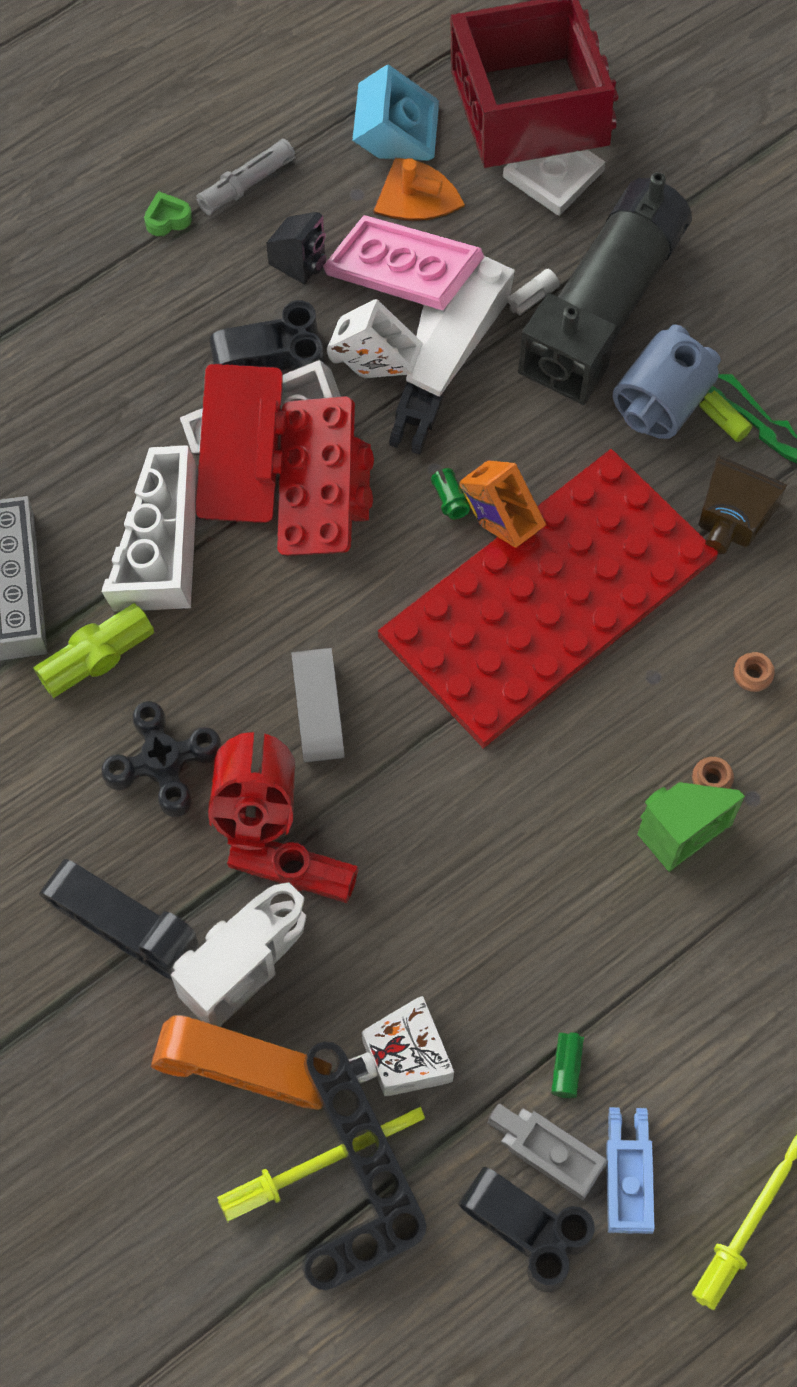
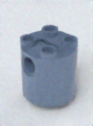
[612,324,721,439]

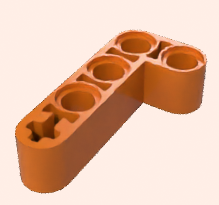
[151,1016,332,1110]

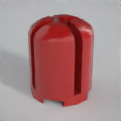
[208,732,295,850]

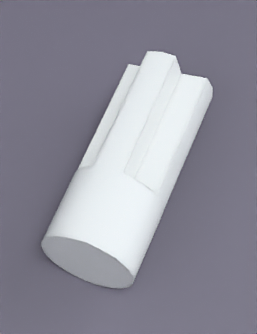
[506,269,560,316]

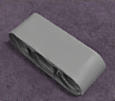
[291,648,344,763]

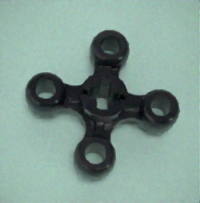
[101,701,222,817]

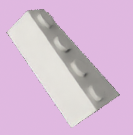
[101,446,198,612]

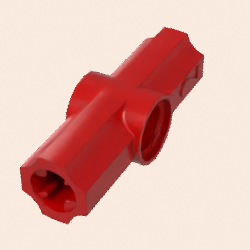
[227,841,359,903]

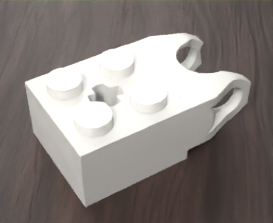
[171,882,306,1027]

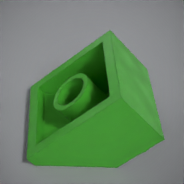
[637,782,745,872]

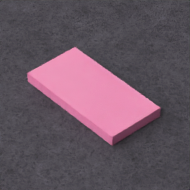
[323,215,484,310]

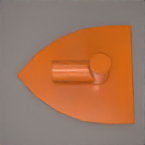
[374,158,465,221]

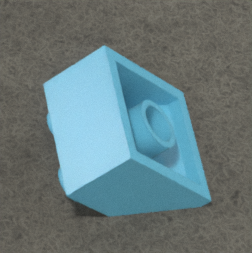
[353,64,439,161]

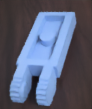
[606,1107,654,1234]

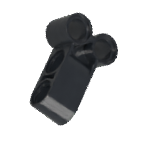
[209,300,324,371]
[458,1166,595,1292]

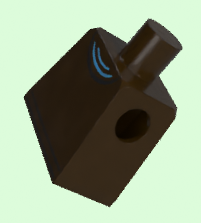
[698,455,787,554]

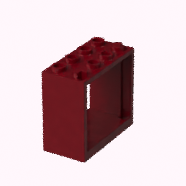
[450,0,619,168]

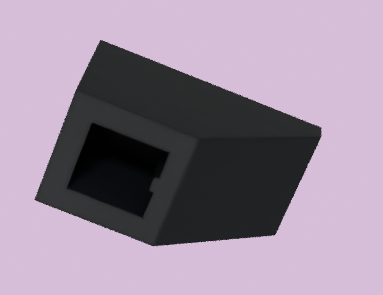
[266,212,327,285]

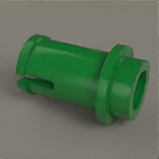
[431,468,470,520]

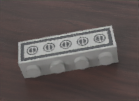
[0,496,48,661]

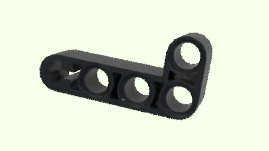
[39,859,199,981]

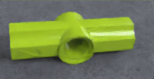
[33,603,155,698]

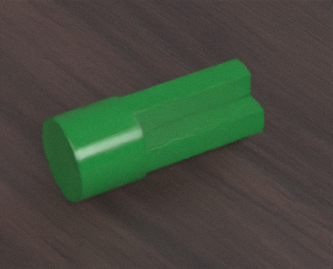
[551,1032,584,1098]

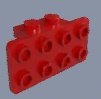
[195,364,286,523]
[277,396,374,556]

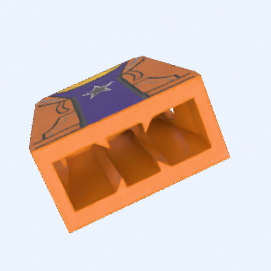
[460,460,546,547]

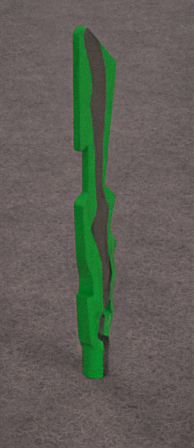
[707,374,797,464]

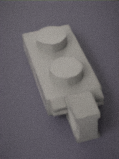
[487,1103,608,1200]

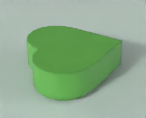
[144,191,192,236]

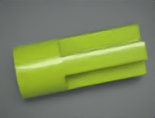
[699,390,753,442]

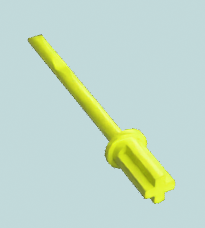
[217,1107,425,1222]
[691,1135,797,1310]

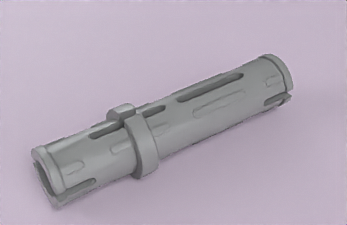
[196,138,295,215]

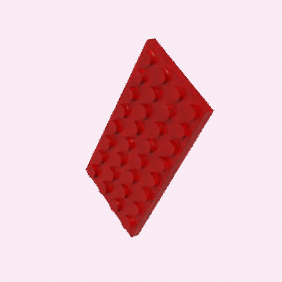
[378,448,718,749]

